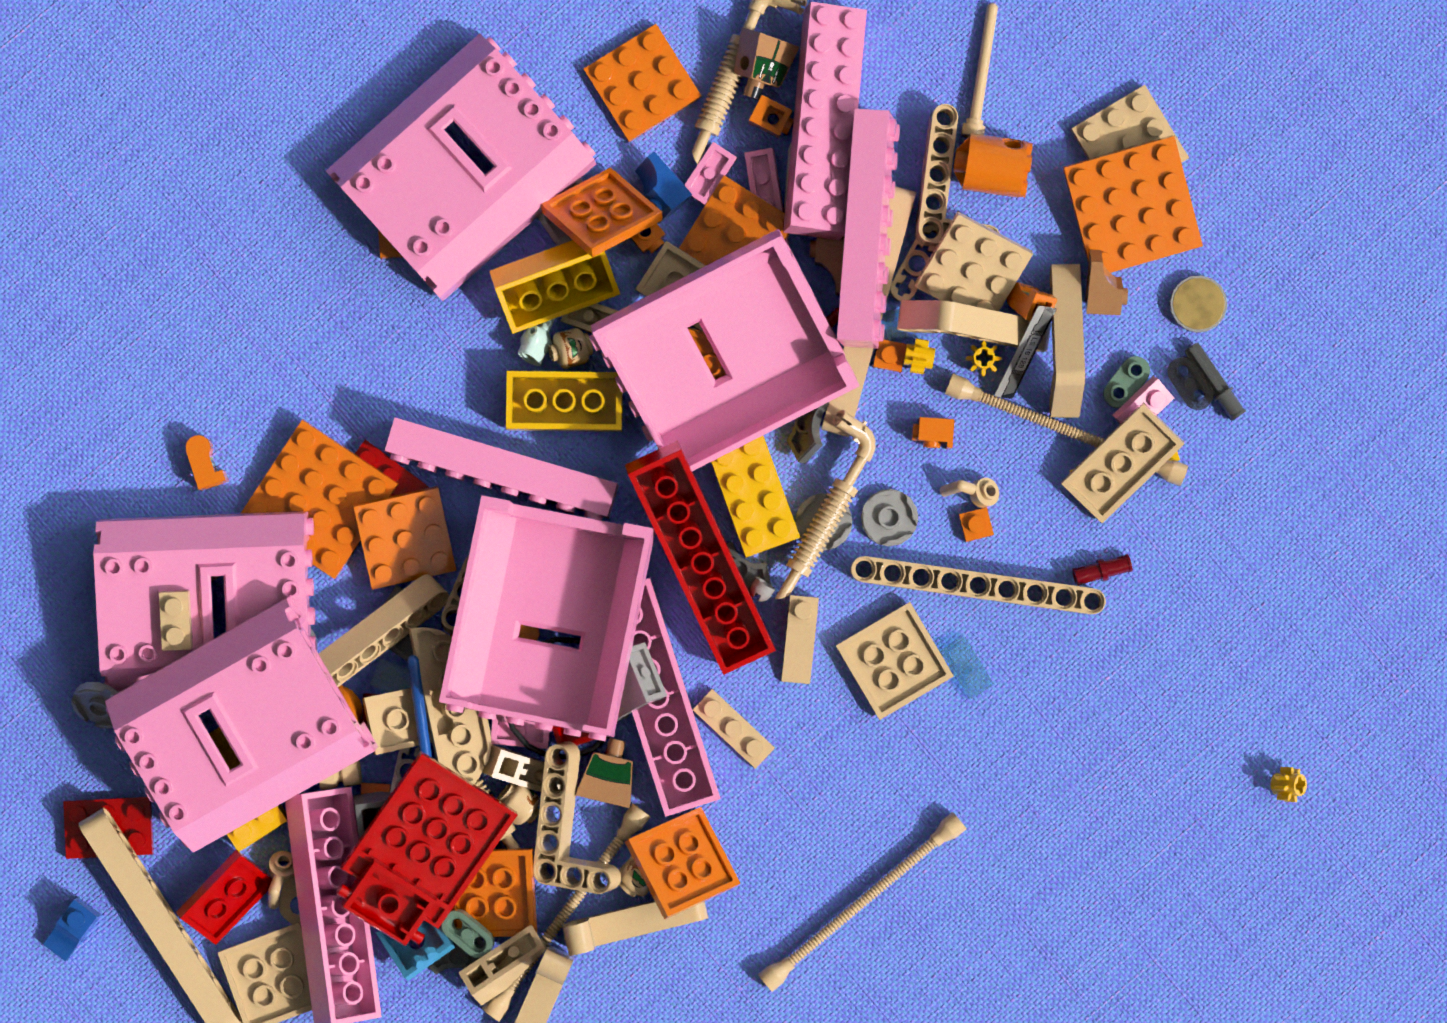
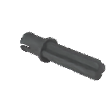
[1185,342,1246,422]

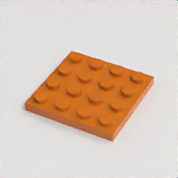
[1062,135,1203,273]
[240,419,399,579]

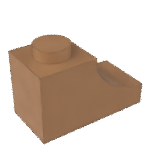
[809,235,845,295]
[1085,249,1128,315]

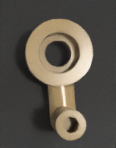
[940,478,999,508]
[268,851,295,909]

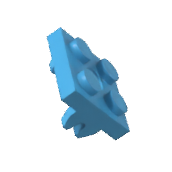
[376,921,455,981]

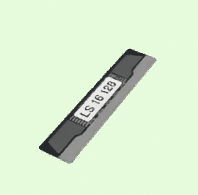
[994,306,1057,399]

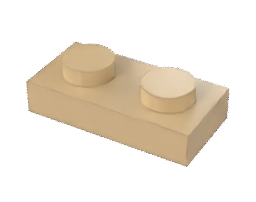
[159,590,193,651]

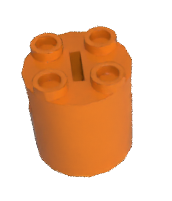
[953,133,1033,198]

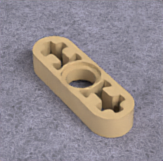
[890,225,937,302]

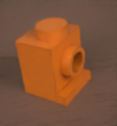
[749,95,794,138]
[630,223,666,254]
[912,417,954,450]

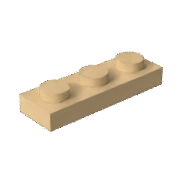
[693,689,775,769]

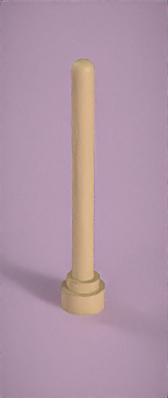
[961,3,998,138]

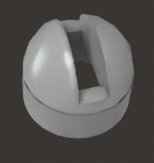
[750,577,776,602]

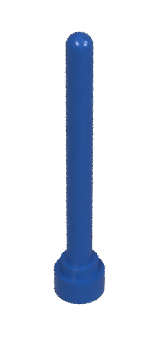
[407,655,432,758]

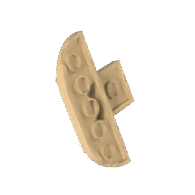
[362,627,491,784]

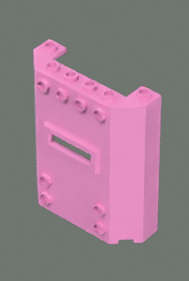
[326,33,596,301]
[589,229,859,471]
[439,495,655,741]
[93,511,317,692]
[105,595,378,853]

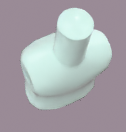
[518,319,555,366]

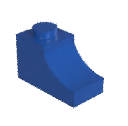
[635,152,692,224]
[43,897,102,962]

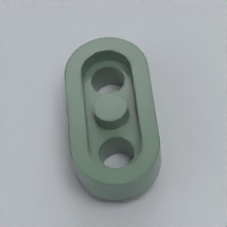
[1103,356,1150,408]
[441,909,495,958]

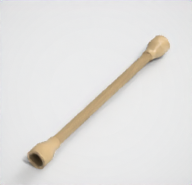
[945,373,1188,486]
[482,803,651,1022]
[758,812,967,992]

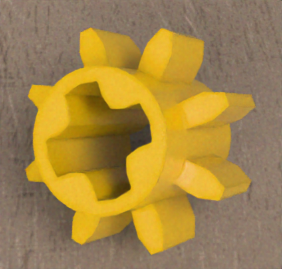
[903,338,936,374]
[965,341,1002,377]
[1270,766,1307,802]

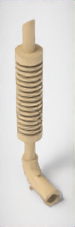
[692,0,807,164]
[775,410,876,599]

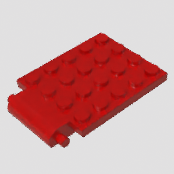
[336,751,518,946]

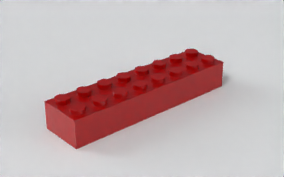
[625,440,776,675]

